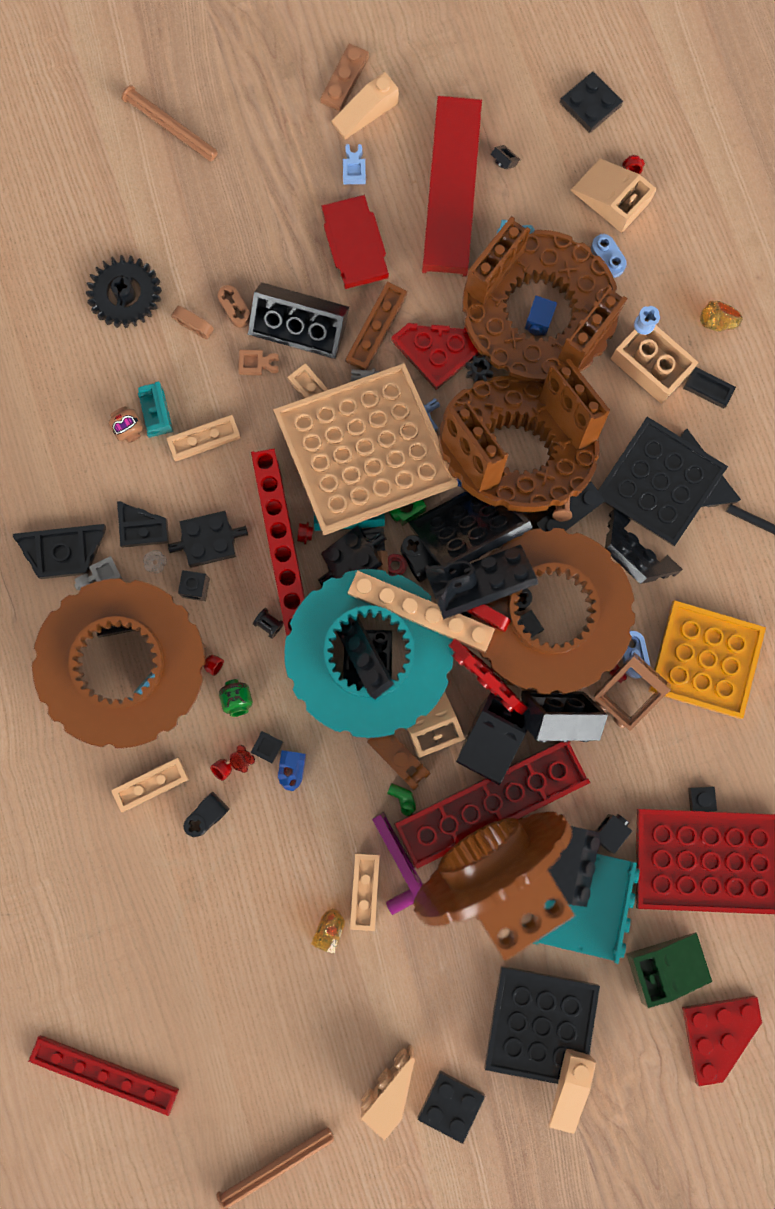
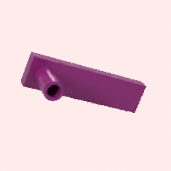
[372,812,423,915]

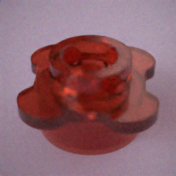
[230,745,255,773]

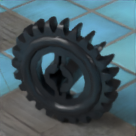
[86,255,162,328]

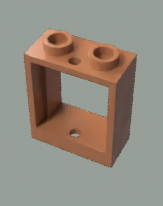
[594,652,671,731]

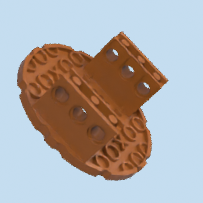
[462,216,628,382]
[439,359,610,512]
[470,528,635,694]
[32,578,207,749]
[413,812,575,961]

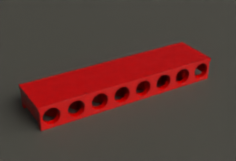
[422,96,482,277]
[251,448,305,636]
[394,741,590,869]

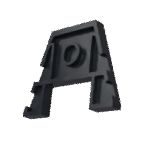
[605,508,683,584]

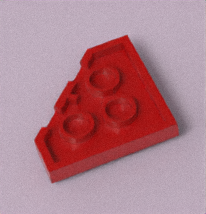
[391,323,480,390]
[448,638,528,715]
[682,996,762,1086]

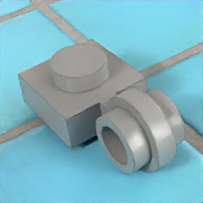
[74,556,122,590]

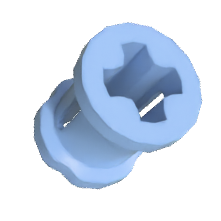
[634,306,660,335]

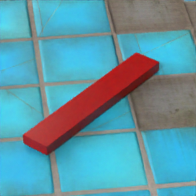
[28,1035,179,1116]

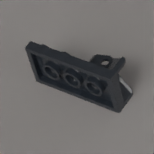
[425,544,539,619]

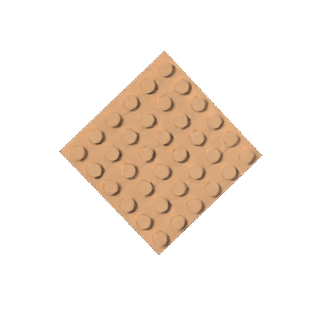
[273,363,458,536]

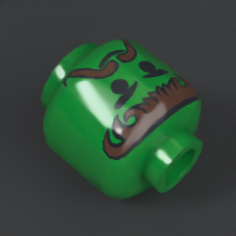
[219,679,253,717]

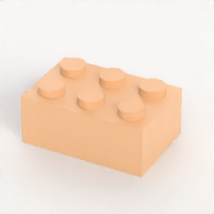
[610,319,699,404]

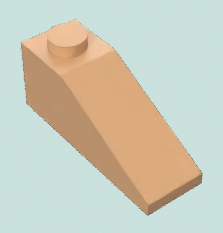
[332,72,399,140]
[549,1049,596,1134]

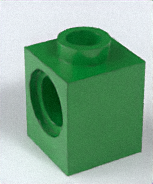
[389,500,427,526]

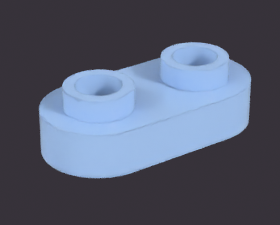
[591,234,627,278]
[622,631,650,679]

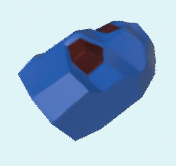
[278,750,306,791]

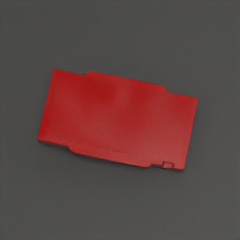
[321,195,389,289]

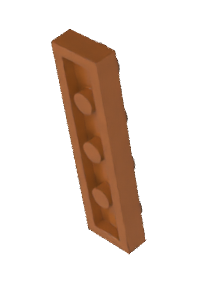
[346,281,407,370]

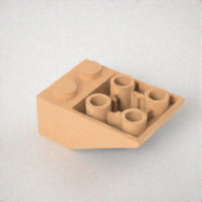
[571,159,657,233]
[407,691,465,758]
[360,1045,415,1141]

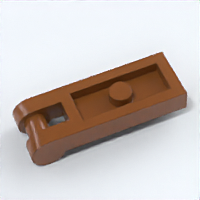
[367,735,431,791]

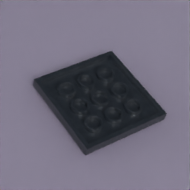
[598,417,728,546]
[408,491,533,572]
[484,966,600,1084]

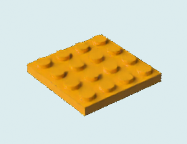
[648,600,766,719]

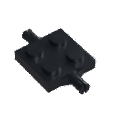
[167,511,248,568]
[318,526,387,586]

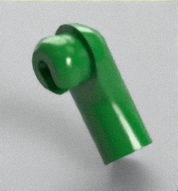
[387,783,416,816]

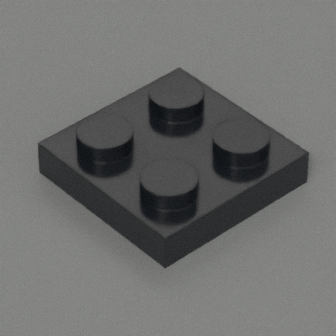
[560,71,623,133]
[417,1071,485,1144]

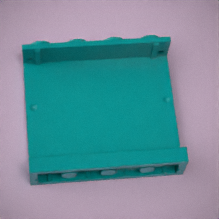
[533,854,640,964]

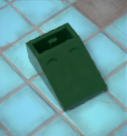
[626,932,712,1009]

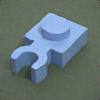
[343,144,366,185]

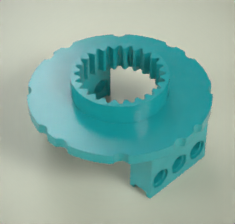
[284,569,454,738]

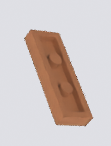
[321,43,369,112]

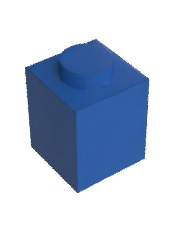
[524,296,557,336]

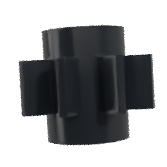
[465,355,494,383]

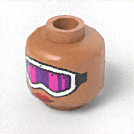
[108,406,144,443]

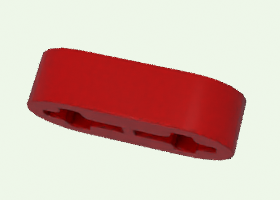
[466,604,511,632]

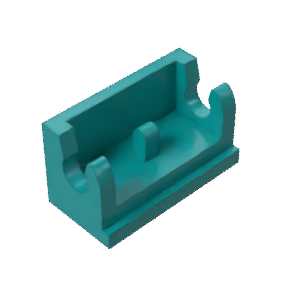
[138,381,174,438]

